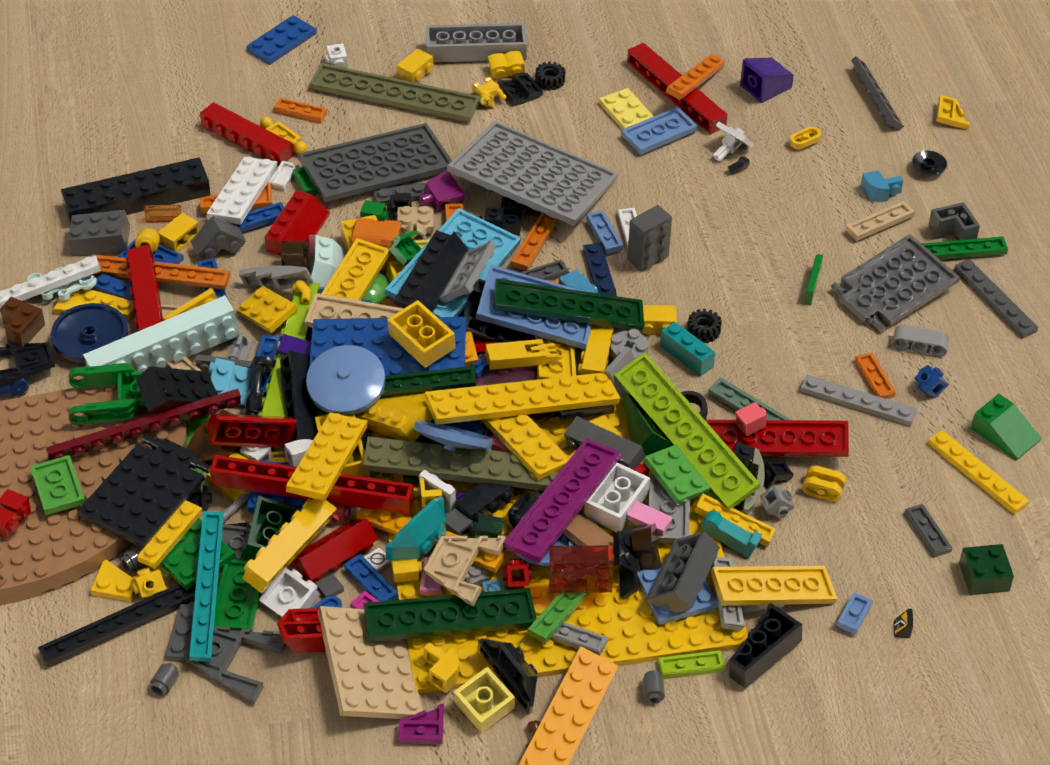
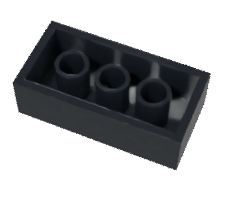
[136,366,218,417]

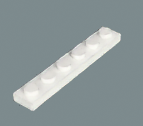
[0,255,101,308]

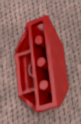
[277,608,326,653]

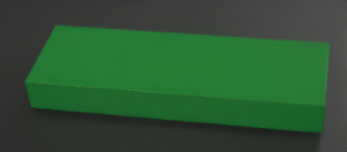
[804,254,823,305]

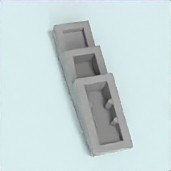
[239,266,313,291]

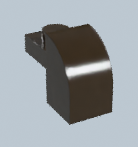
[631,523,662,571]

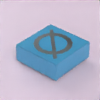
[482,579,505,592]

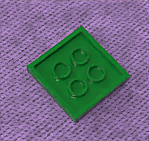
[160,518,236,590]

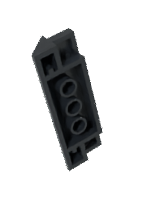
[394,230,469,313]

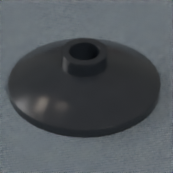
[912,150,947,175]

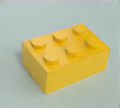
[387,300,456,368]

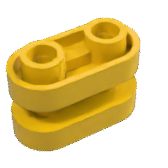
[802,466,846,502]

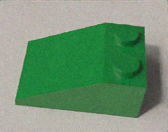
[971,393,1042,460]

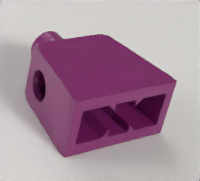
[419,170,465,211]

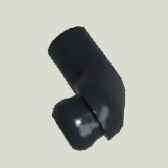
[727,156,750,174]

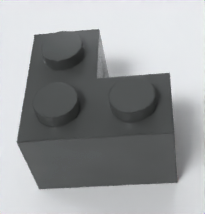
[928,202,980,240]
[191,216,246,259]

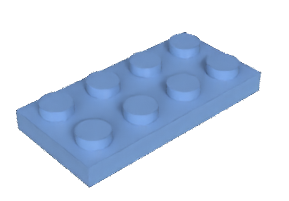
[621,107,697,155]

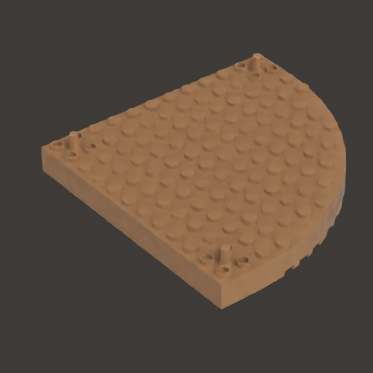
[0,368,188,606]

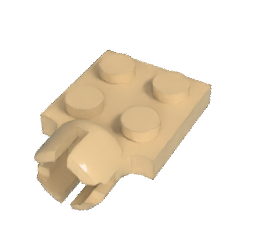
[397,206,433,240]

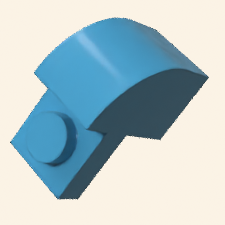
[860,170,903,202]

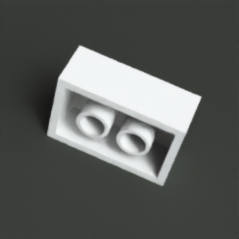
[584,463,650,532]

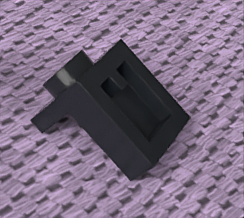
[764,461,794,488]
[187,485,212,511]

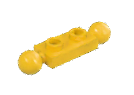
[260,116,308,154]

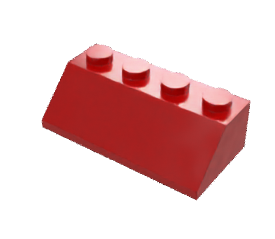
[264,190,330,256]
[207,413,296,448]
[289,518,378,582]

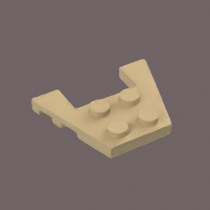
[424,536,506,606]

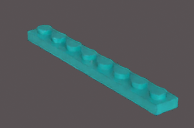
[189,511,224,662]

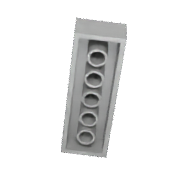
[426,23,527,63]

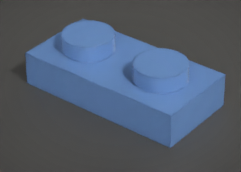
[836,592,873,635]

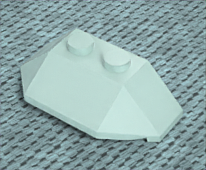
[308,235,347,288]

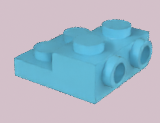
[208,358,251,407]

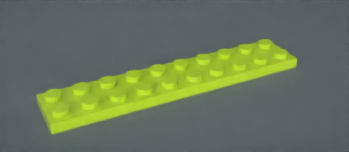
[614,352,761,510]

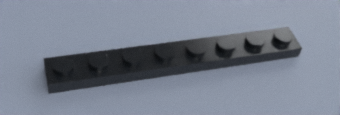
[38,584,196,667]

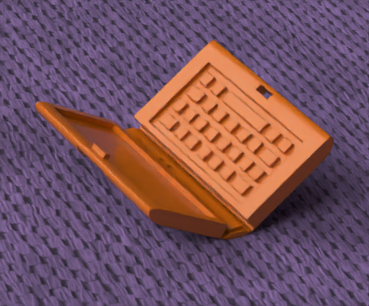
[352,218,402,273]

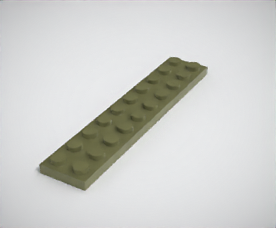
[309,63,480,123]
[363,437,560,491]

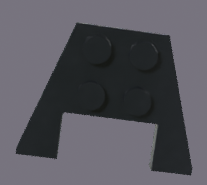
[0,343,55,385]

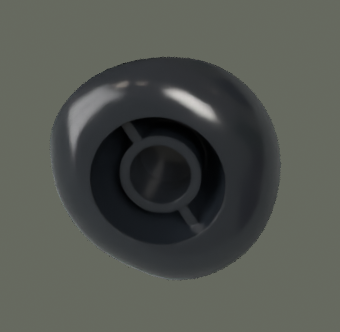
[506,492,541,529]

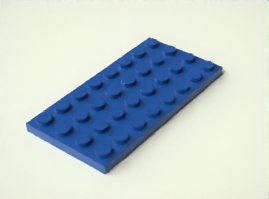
[309,317,466,376]

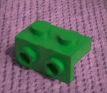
[389,230,422,265]

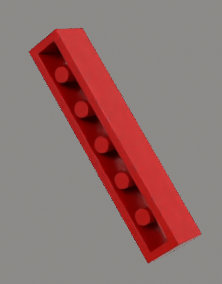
[200,102,294,166]
[126,245,164,331]

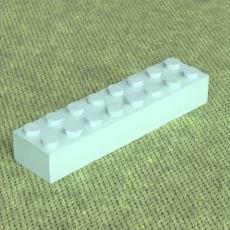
[83,296,239,372]

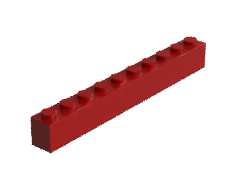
[210,455,414,515]

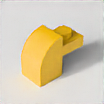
[424,642,459,693]

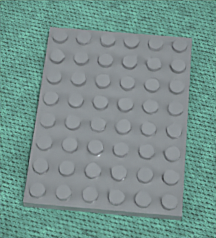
[447,121,618,226]

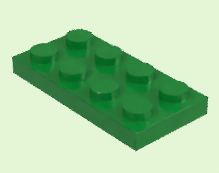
[214,559,261,632]

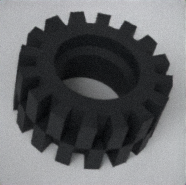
[535,61,566,90]
[687,309,722,343]

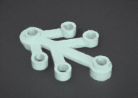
[27,267,97,301]

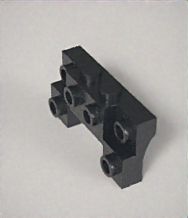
[484,190,527,235]

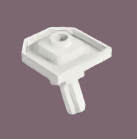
[713,121,754,161]

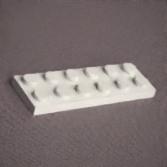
[206,157,277,224]

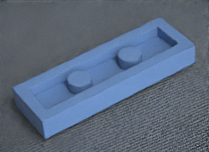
[586,210,623,254]

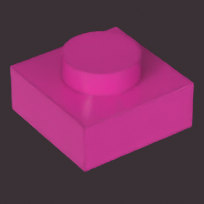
[350,591,379,609]

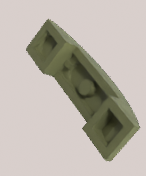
[738,448,765,515]

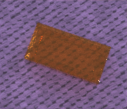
[144,205,182,223]

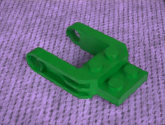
[69,363,146,425]

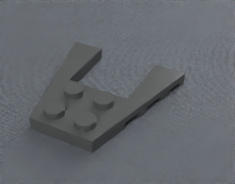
[185,626,286,704]

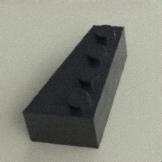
[729,603,803,688]

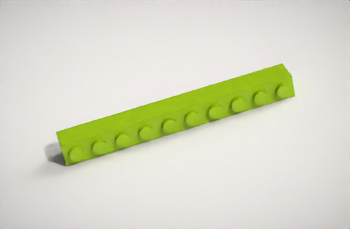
[258,282,320,417]

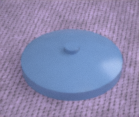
[306,345,385,416]
[413,420,493,451]

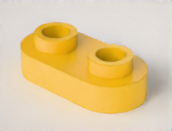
[790,127,821,150]

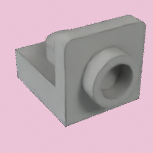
[463,564,489,586]

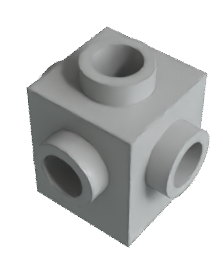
[760,485,795,519]

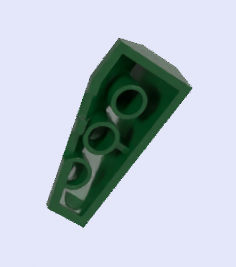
[621,390,673,456]

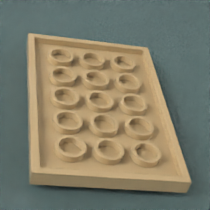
[317,606,423,719]

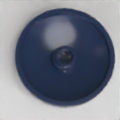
[51,303,128,363]

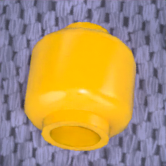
[135,228,160,253]

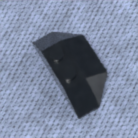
[477,638,538,714]

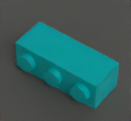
[660,321,715,377]

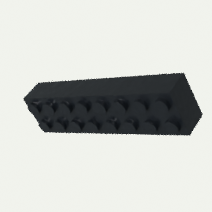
[61,157,211,224]

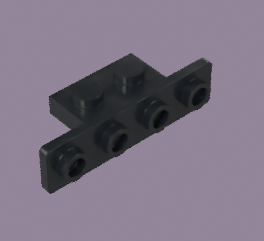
[613,524,638,599]

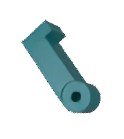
[701,511,762,558]

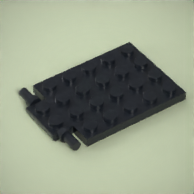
[77,434,211,548]

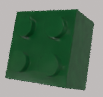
[959,544,1014,595]

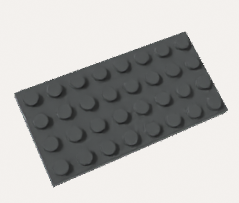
[298,123,452,202]

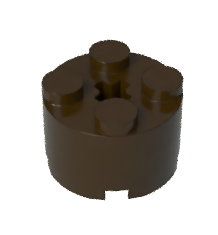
[281,241,308,270]

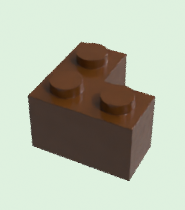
[0,297,45,347]

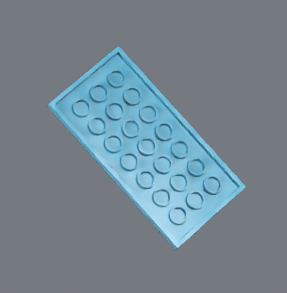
[384,208,521,317]

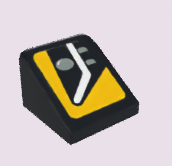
[894,609,913,638]

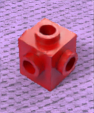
[501,558,532,589]

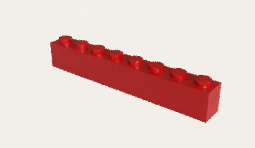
[627,42,728,135]

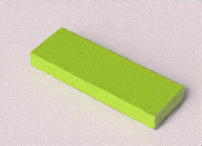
[658,650,725,679]

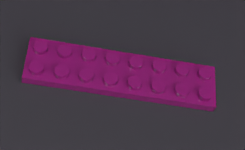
[503,439,621,563]

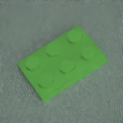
[643,444,711,505]
[30,455,85,515]

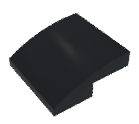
[497,73,544,106]

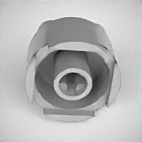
[610,329,648,364]

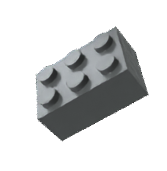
[627,205,672,271]
[68,210,130,256]

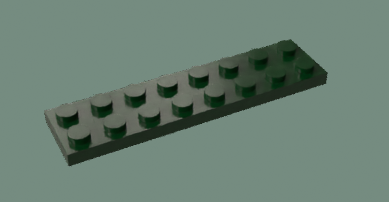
[494,278,645,331]
[363,588,537,642]

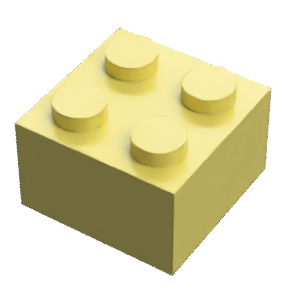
[454,667,515,734]

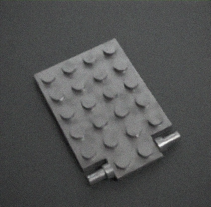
[831,234,960,333]

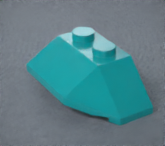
[386,496,446,561]

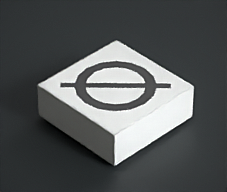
[364,548,391,572]

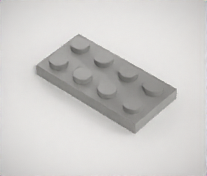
[439,240,496,304]
[649,474,690,543]

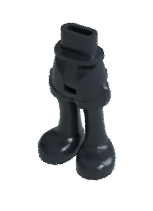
[244,356,276,415]

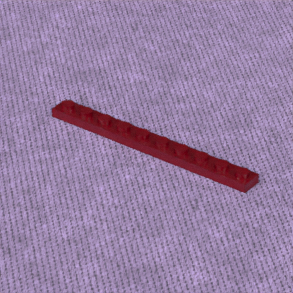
[46,389,241,461]

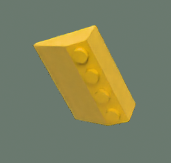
[355,392,433,442]

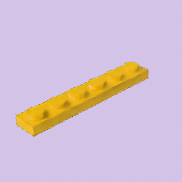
[928,430,1030,515]

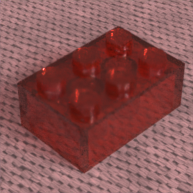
[548,545,614,593]

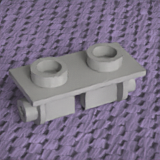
[227,333,253,360]

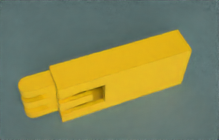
[485,339,559,370]

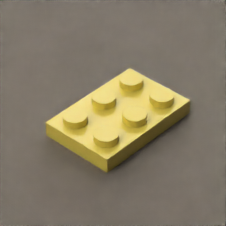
[599,88,654,130]

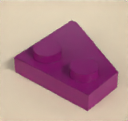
[399,704,444,744]

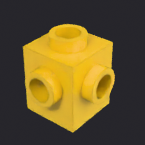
[131,568,166,598]

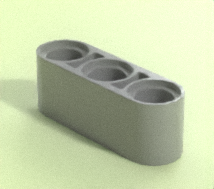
[892,325,949,357]

